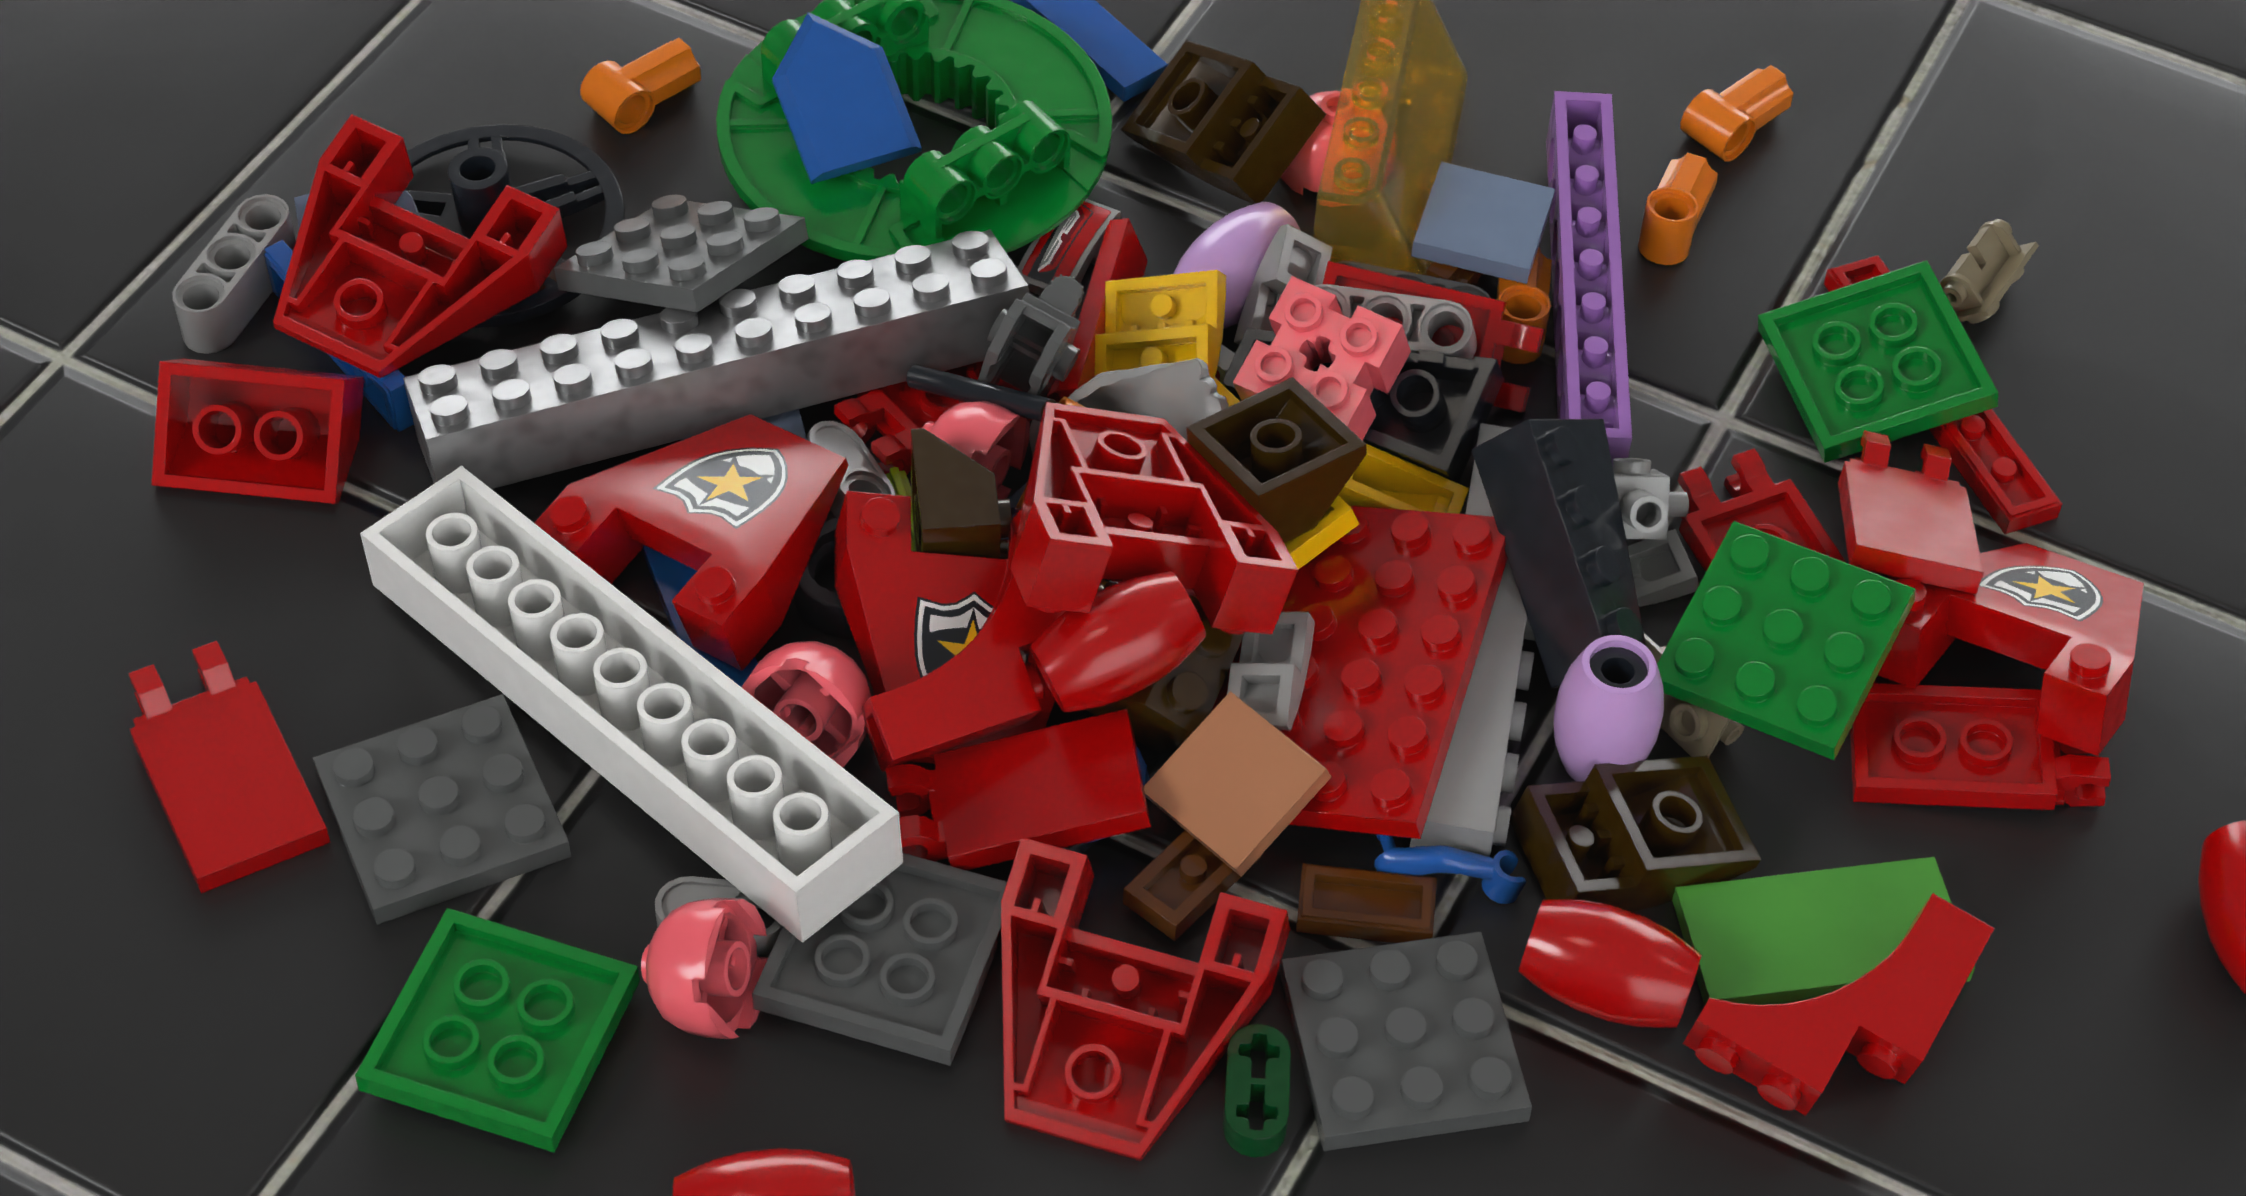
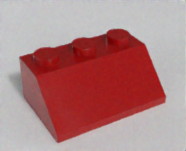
[151,358,364,504]

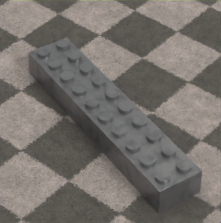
[403,230,1029,489]

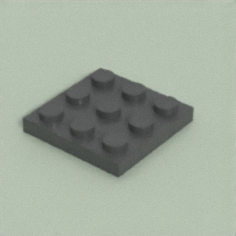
[554,194,808,312]
[313,694,571,925]
[752,853,1007,1066]
[1280,932,1532,1151]

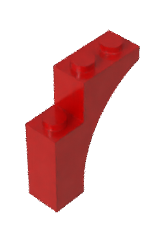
[862,508,1066,772]
[1683,893,1995,1116]

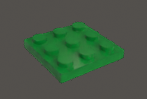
[1758,260,1998,463]
[1657,521,1915,760]
[355,908,640,1153]

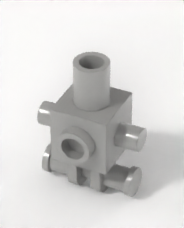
[1613,458,1689,540]

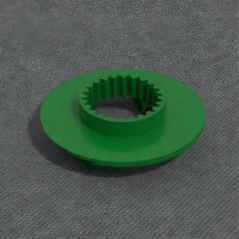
[716,0,1112,261]

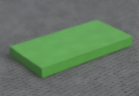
[1672,857,1975,1006]

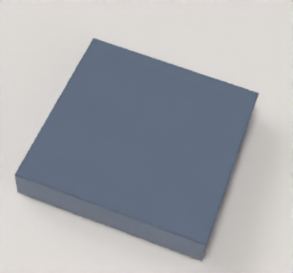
[1411,162,1555,284]

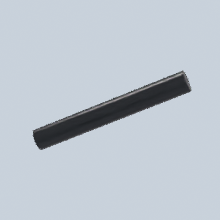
[906,364,1057,422]

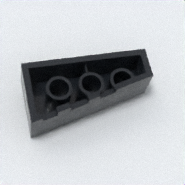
[1222,328,1504,483]
[1471,419,1646,689]

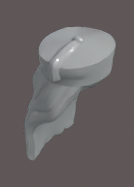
[1029,358,1229,456]

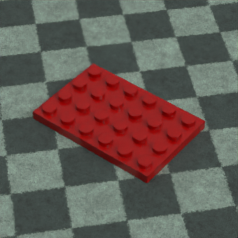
[1211,506,1508,839]

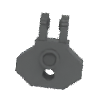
[978,274,1084,397]

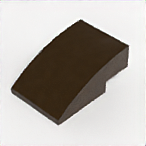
[1121,40,1326,204]
[1510,756,1761,912]

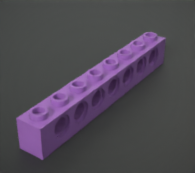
[1546,91,1632,466]

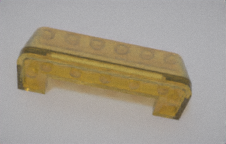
[1313,0,1468,275]

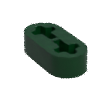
[1223,1024,1291,1157]

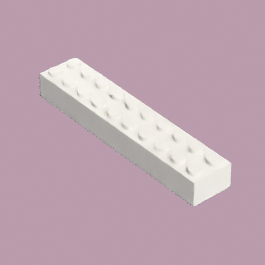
[360,466,903,943]

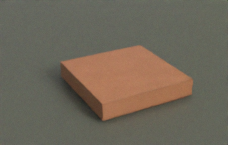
[1144,691,1331,877]

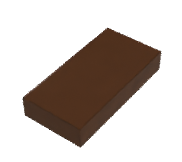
[1296,863,1437,943]

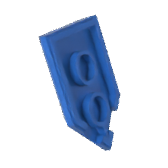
[772,12,922,184]

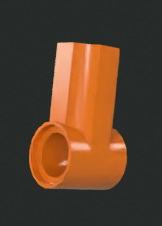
[580,38,701,134]
[1680,65,1794,162]
[1638,152,1718,265]
[1496,248,1552,364]

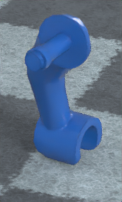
[1374,834,1527,904]

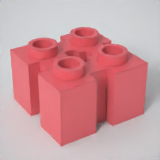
[1233,276,1411,441]

